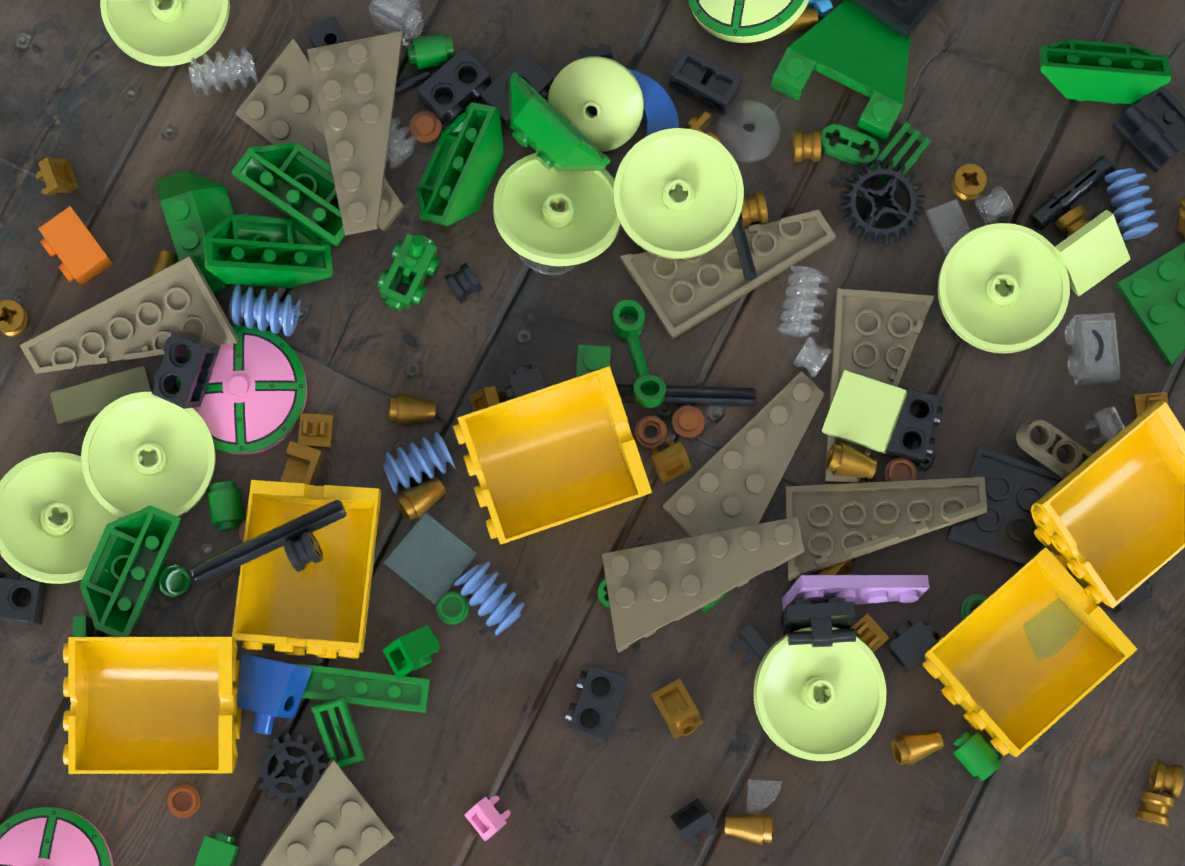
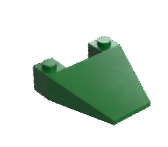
[771,0,911,143]

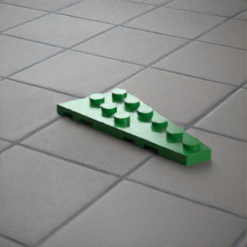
[1116,242,1185,366]

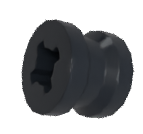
[444,263,483,304]
[284,530,324,572]

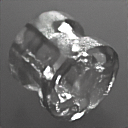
[975,185,1014,225]
[793,336,832,378]

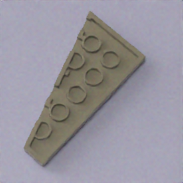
[307,31,403,236]
[235,38,405,232]
[786,477,987,580]

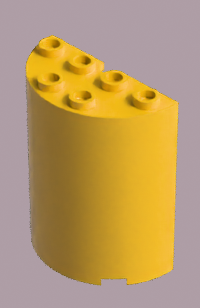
[453,366,652,545]
[1031,401,1185,608]
[232,480,382,659]
[923,547,1138,757]
[63,637,242,774]

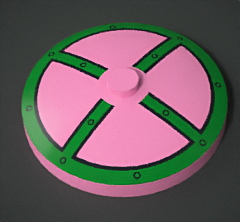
[176,325,307,456]
[0,807,114,866]

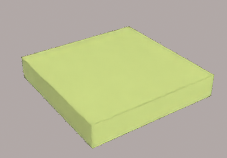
[1055,210,1131,296]
[822,370,907,454]

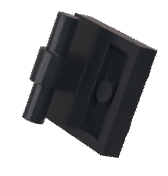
[1112,86,1185,173]
[782,597,856,648]

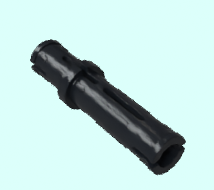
[1029,155,1114,231]

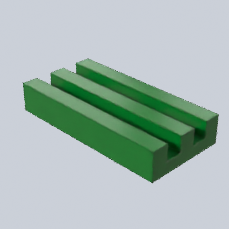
[870,122,931,187]
[311,695,366,768]

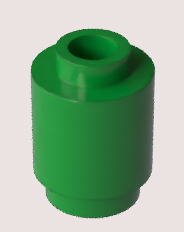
[407,33,455,70]
[207,481,244,531]
[952,730,1002,781]

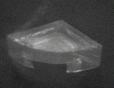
[746,780,782,814]

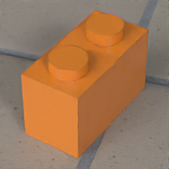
[38,206,113,287]

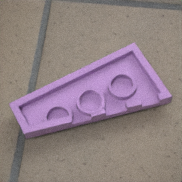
[782,575,930,611]

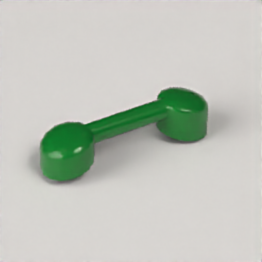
[612,300,666,408]

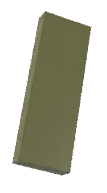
[50,366,152,426]

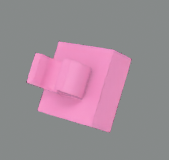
[465,796,511,841]

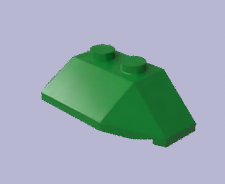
[1039,39,1171,104]
[509,71,611,172]
[417,102,504,226]
[231,142,345,247]
[156,170,234,294]
[203,214,333,288]
[79,505,182,637]

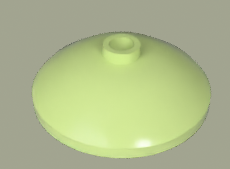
[548,56,644,152]

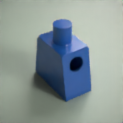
[237,653,312,735]

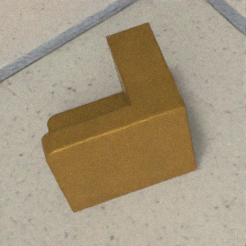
[281,441,324,485]

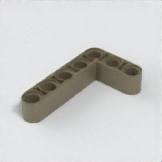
[1016,420,1093,478]

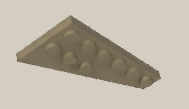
[620,210,836,339]
[20,255,239,374]
[824,288,934,484]
[662,371,824,537]
[602,517,805,652]
[260,757,394,866]

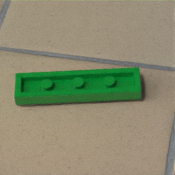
[297,663,431,713]

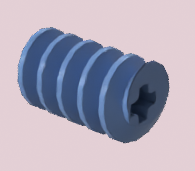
[1104,168,1159,240]
[229,285,301,337]
[382,432,456,494]
[454,561,525,636]

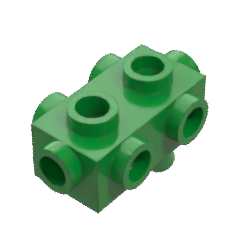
[377,234,441,312]

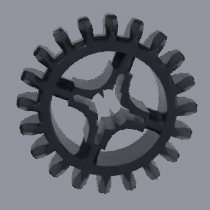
[838,159,926,247]

